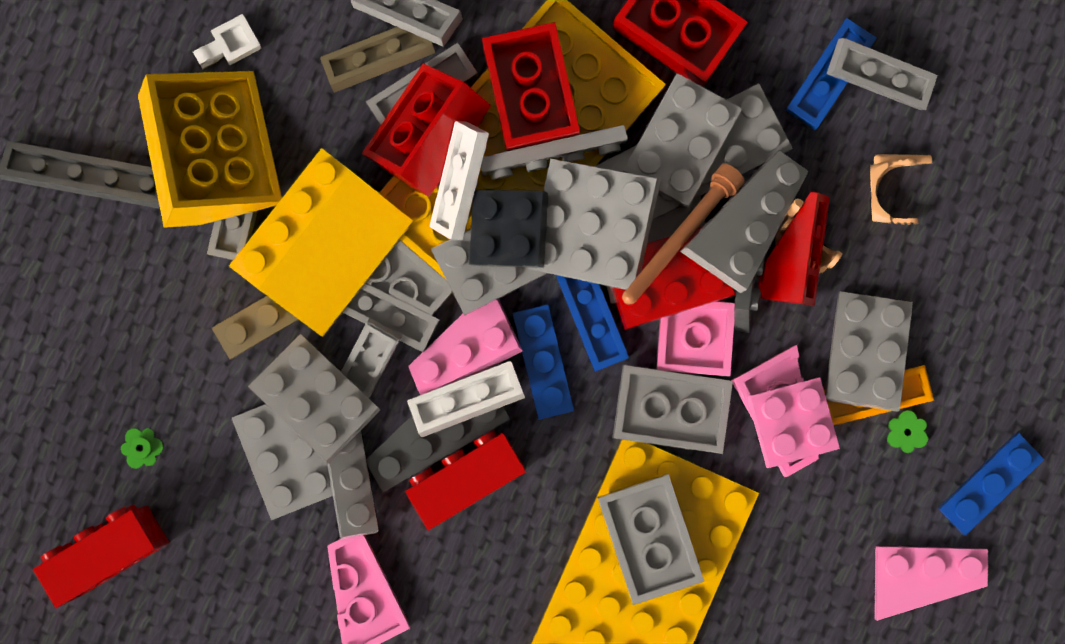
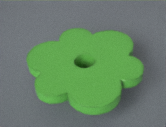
[887,410,928,453]
[121,428,163,469]

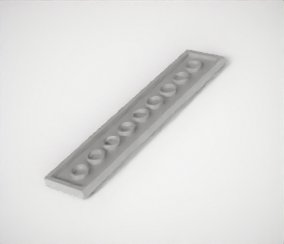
[431,83,793,315]

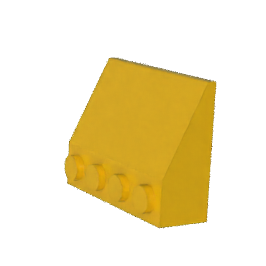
[138,71,282,228]
[229,148,414,337]

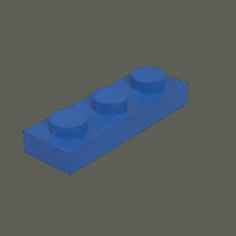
[785,18,877,130]
[556,275,629,372]
[513,305,574,420]
[938,433,1044,536]

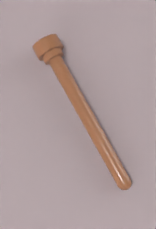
[622,164,745,305]

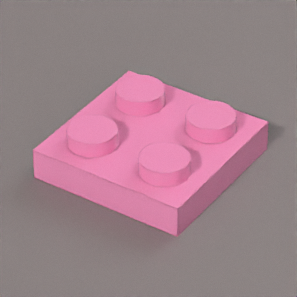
[656,302,735,377]
[747,377,840,468]

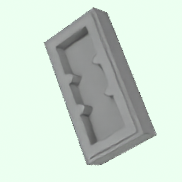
[341,318,402,398]

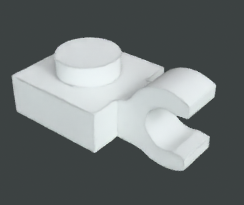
[193,14,262,70]

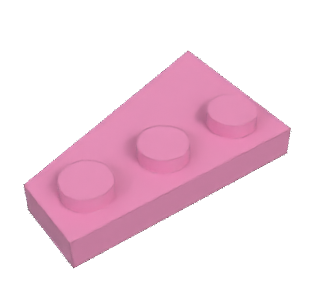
[408,299,522,395]
[731,345,819,477]
[328,535,411,644]
[875,546,988,621]

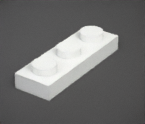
[430,121,489,240]
[407,361,525,438]

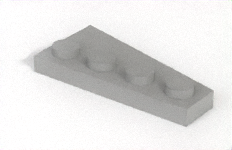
[680,151,808,293]
[366,240,453,316]

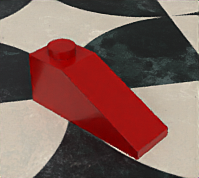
[759,192,830,306]

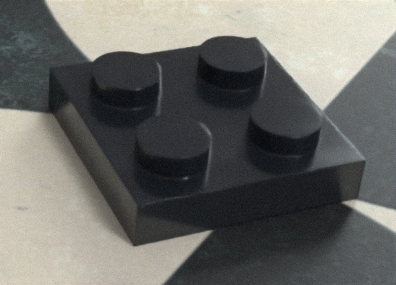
[469,190,548,268]

